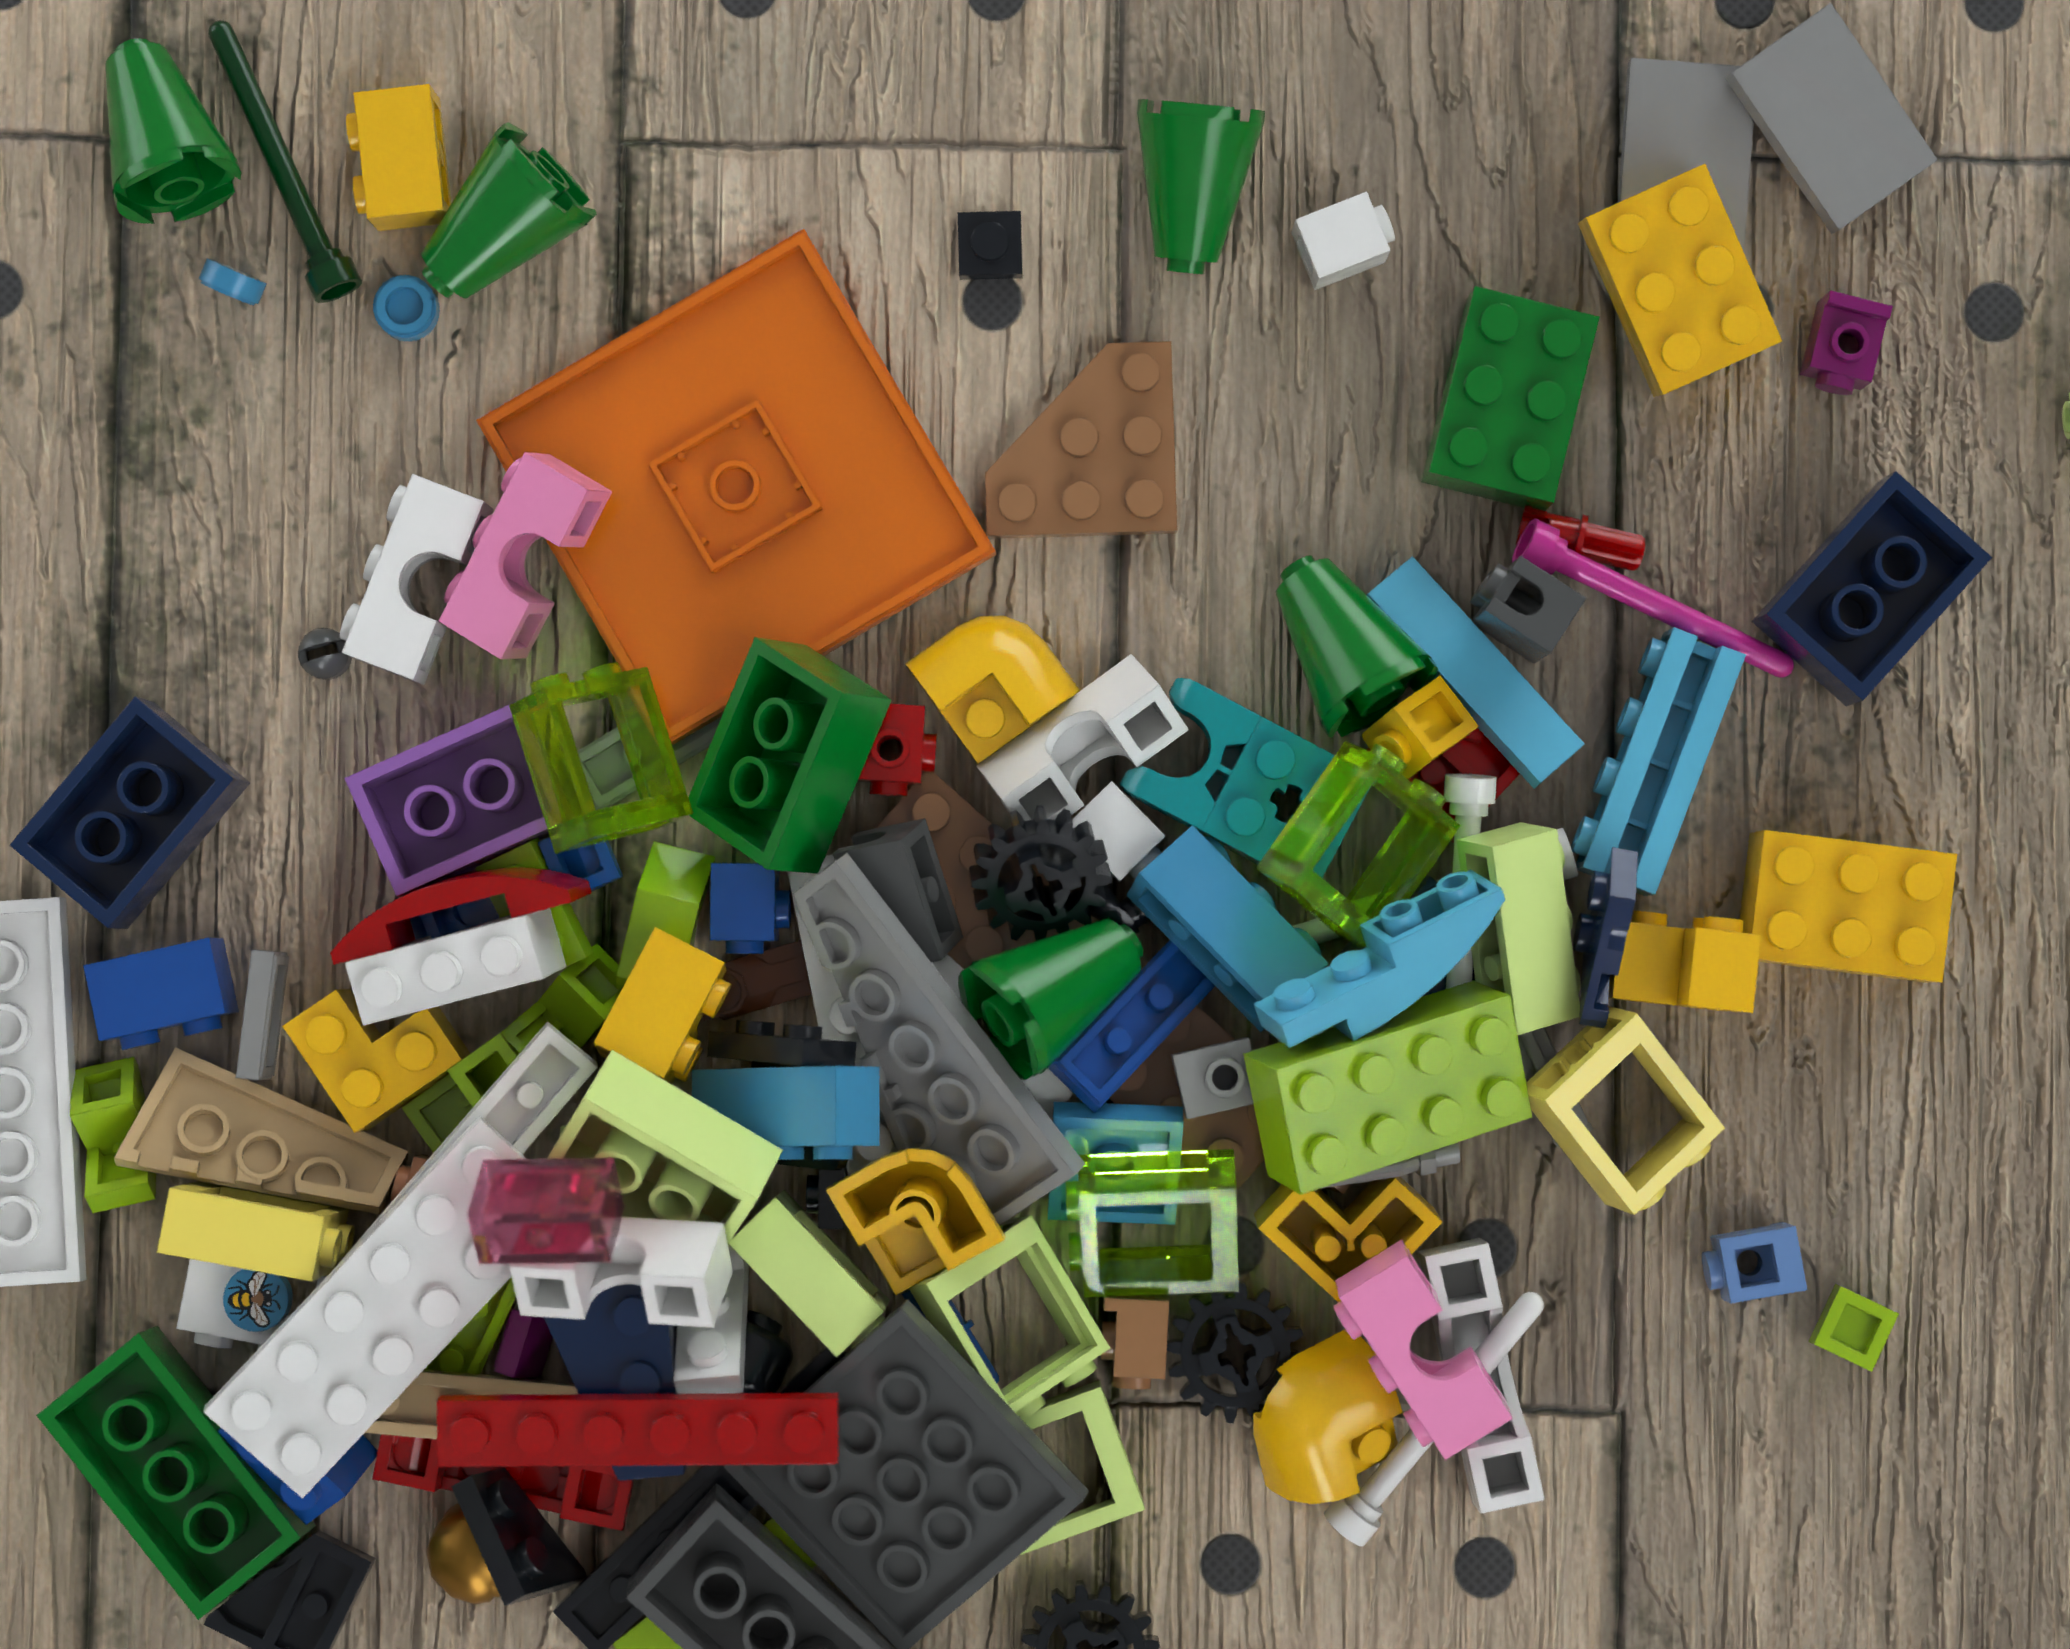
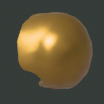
[426,1503,500,1604]

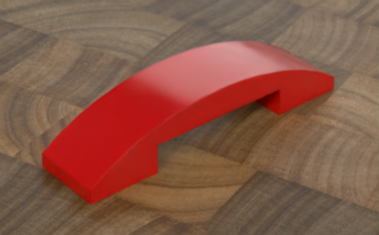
[330,867,592,965]
[372,1434,634,1531]

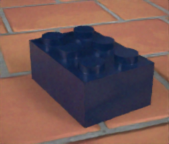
[1751,471,1992,707]
[10,696,250,929]

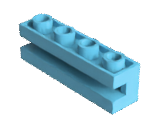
[1571,627,1746,896]

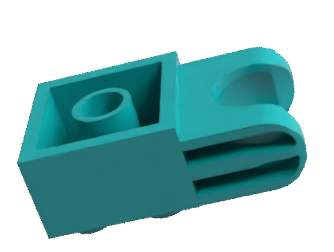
[1120,678,1376,893]

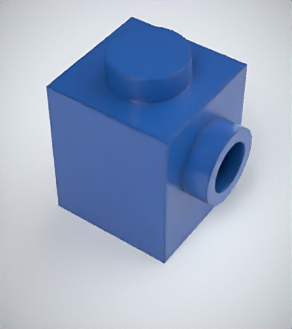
[710,863,791,954]

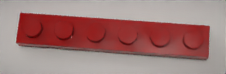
[436,1393,839,1467]

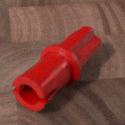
[1515,505,1646,571]

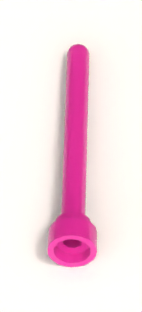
[1512,518,1794,678]

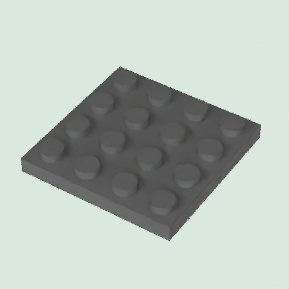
[724,1299,1089,1649]

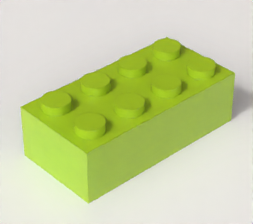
[1243,980,1532,1195]

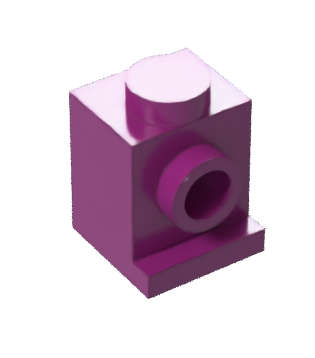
[1799,290,1893,395]

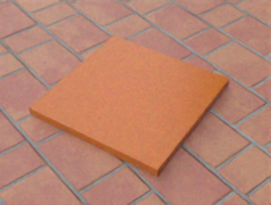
[476,229,997,748]

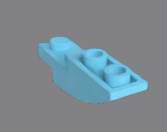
[1254,870,1505,1048]

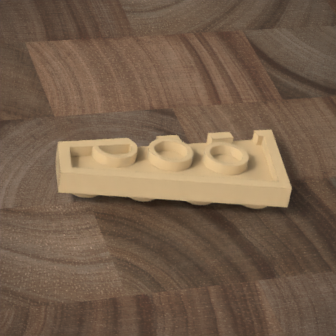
[114,1047,408,1215]

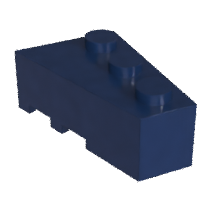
[544,1284,688,1481]

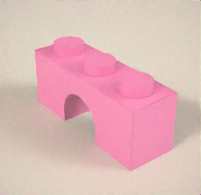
[439,452,613,659]
[1333,1239,1513,1460]

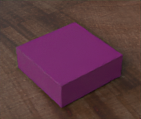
[494,1309,553,1378]

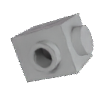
[1171,1037,1263,1119]

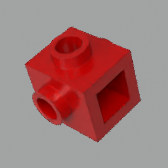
[858,704,937,796]

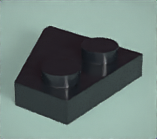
[451,1468,587,1606]
[203,1530,376,1649]

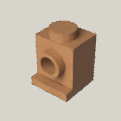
[1101,1292,1169,1390]

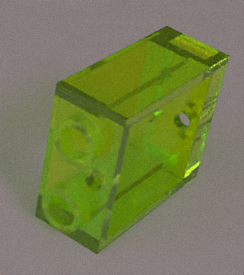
[509,662,693,854]
[1256,741,1461,948]
[1066,1149,1239,1297]

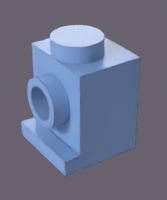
[1702,1222,1807,1303]

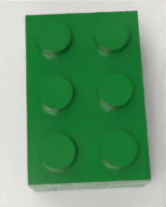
[1421,286,1600,511]
[683,637,892,874]

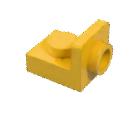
[1362,675,1479,785]

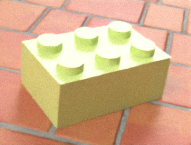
[534,1050,783,1244]

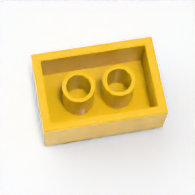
[1578,163,1782,397]
[1739,830,1957,983]

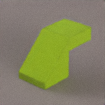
[615,841,715,986]
[500,943,623,1055]
[402,1033,518,1153]
[70,1056,156,1213]

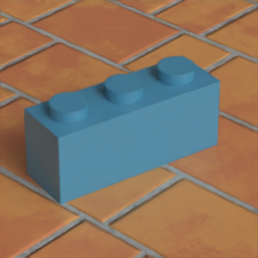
[1126,825,1329,1032]
[692,1066,880,1160]

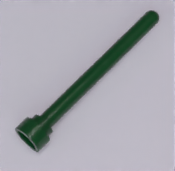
[208,20,362,303]

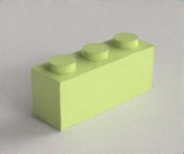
[1456,822,1581,1036]

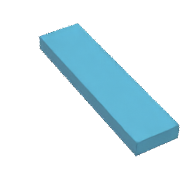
[1367,556,1585,789]

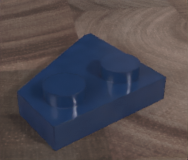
[1573,847,1638,1029]

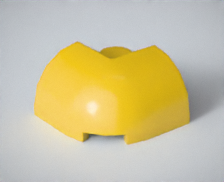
[905,615,1080,764]
[826,1148,1006,1295]
[1253,1329,1403,1504]

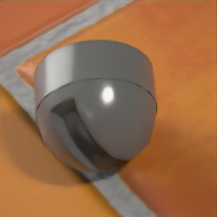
[298,628,352,680]

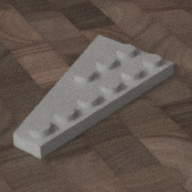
[793,853,1085,1225]

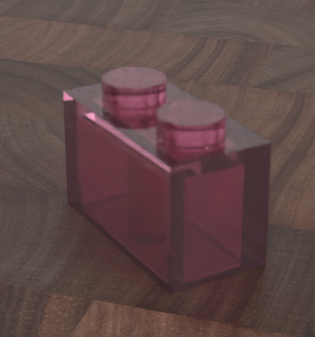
[467,1158,624,1264]

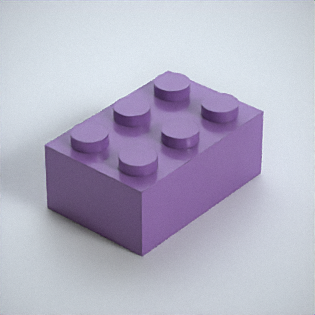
[344,699,584,897]

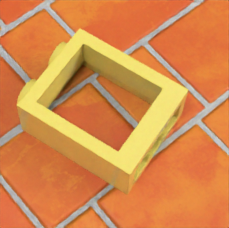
[1526,1006,1725,1215]
[157,1181,355,1282]

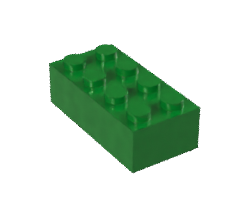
[36,1326,316,1620]

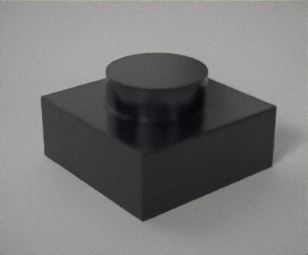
[958,211,1023,280]
[806,1167,847,1229]

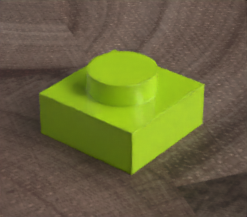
[1808,1284,1899,1372]

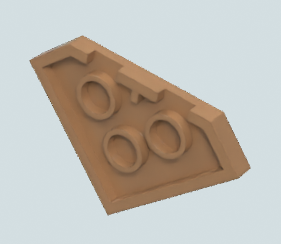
[985,341,1177,539]

